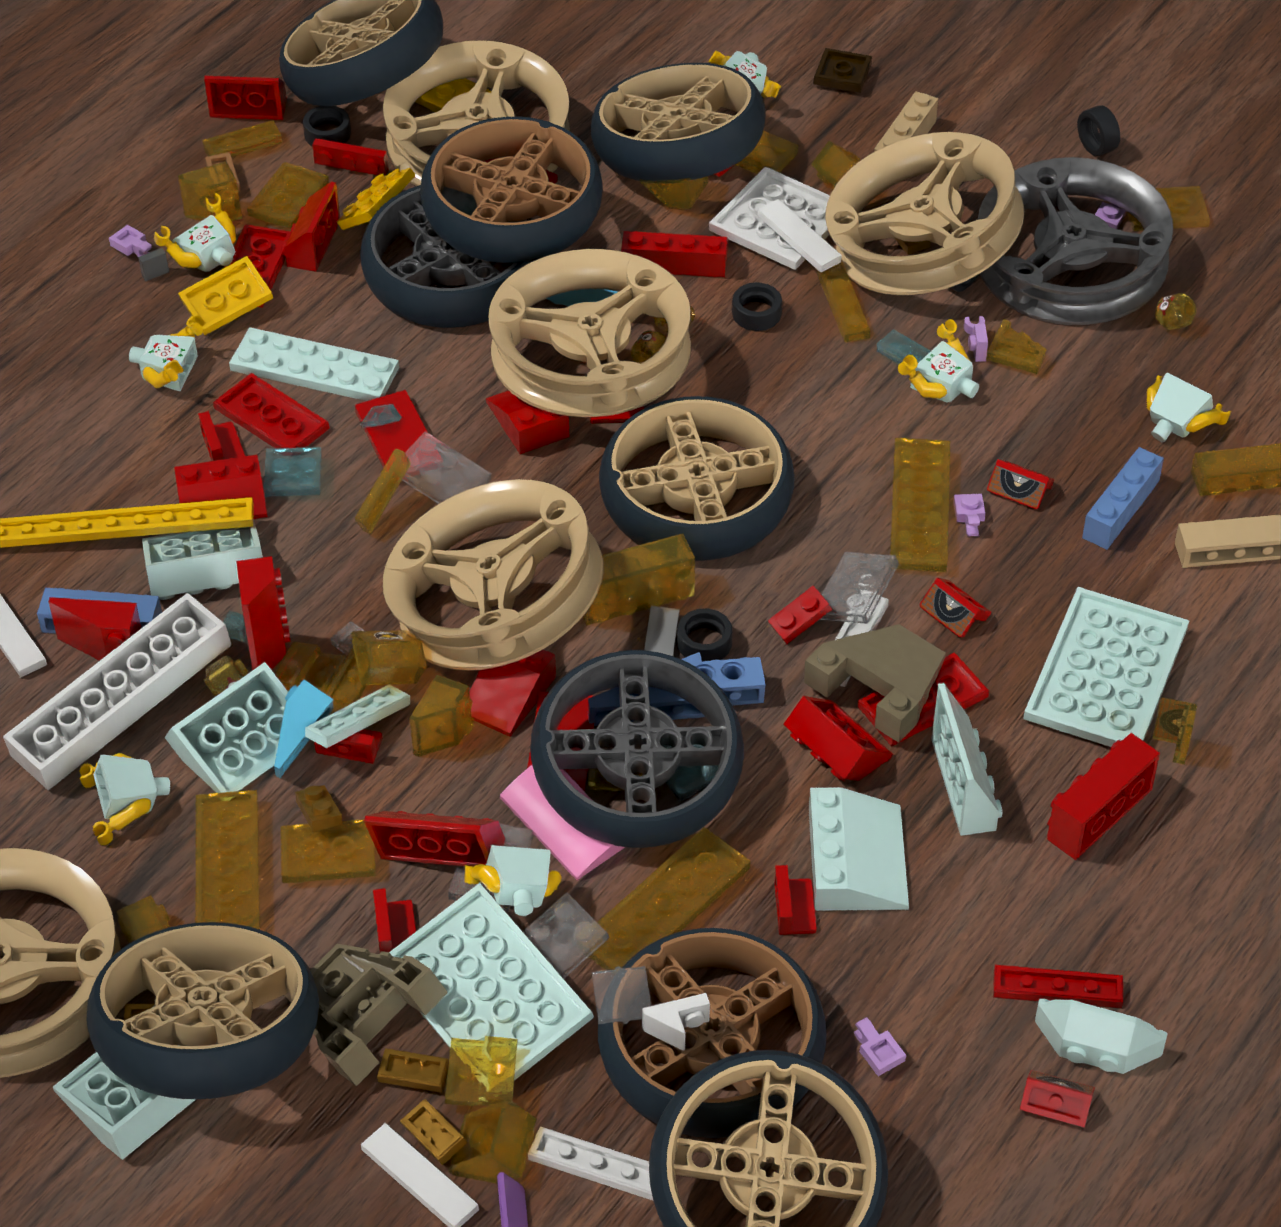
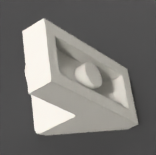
[642,993,710,1050]

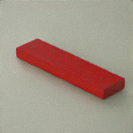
[993,965,1123,1008]

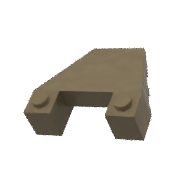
[804,624,946,743]
[310,944,448,1086]

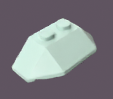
[1035,999,1168,1074]

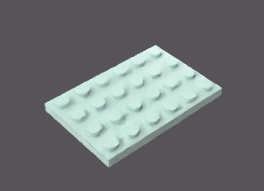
[1023,587,1189,747]
[389,883,594,1099]

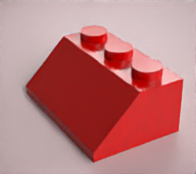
[204,76,287,120]
[282,181,340,272]
[174,454,268,519]
[783,696,893,781]

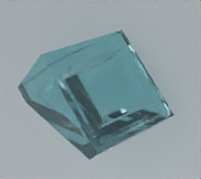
[360,404,402,428]
[223,611,247,642]

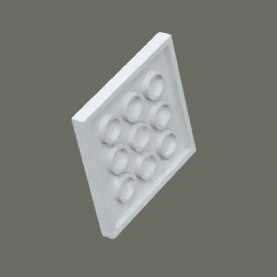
[709,167,830,270]

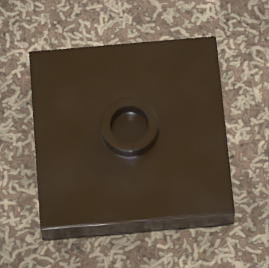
[813,48,872,93]

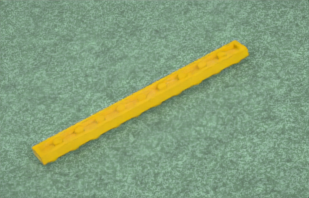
[0,497,254,548]

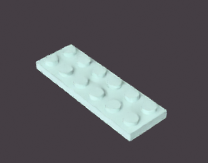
[229,327,399,401]

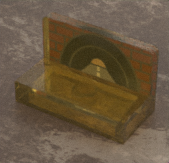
[1153,697,1197,765]

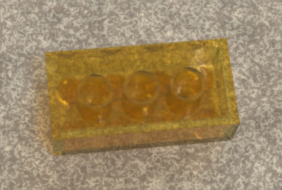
[583,533,695,626]

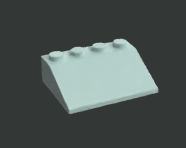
[142,519,263,600]
[165,662,288,801]
[932,683,1002,836]
[809,787,909,911]
[53,1006,196,1160]

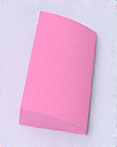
[500,765,625,880]

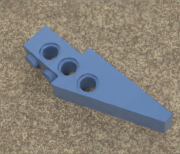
[588,652,766,726]

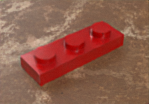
[312,138,389,176]

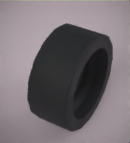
[1077,105,1120,156]
[303,106,351,146]
[732,282,782,331]
[677,608,733,662]

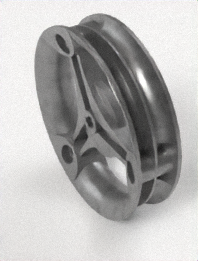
[978,157,1173,325]

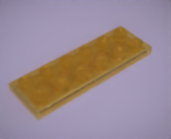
[889,438,950,572]
[195,790,260,929]
[577,827,751,977]

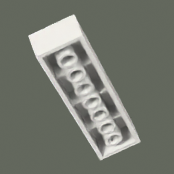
[3,593,231,790]

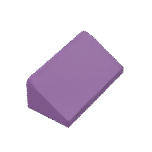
[497,1172,528,1227]

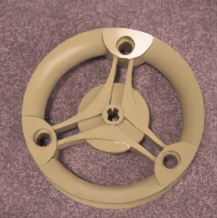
[383,41,570,186]
[825,132,1024,295]
[488,249,691,417]
[383,479,603,670]
[0,848,121,1078]

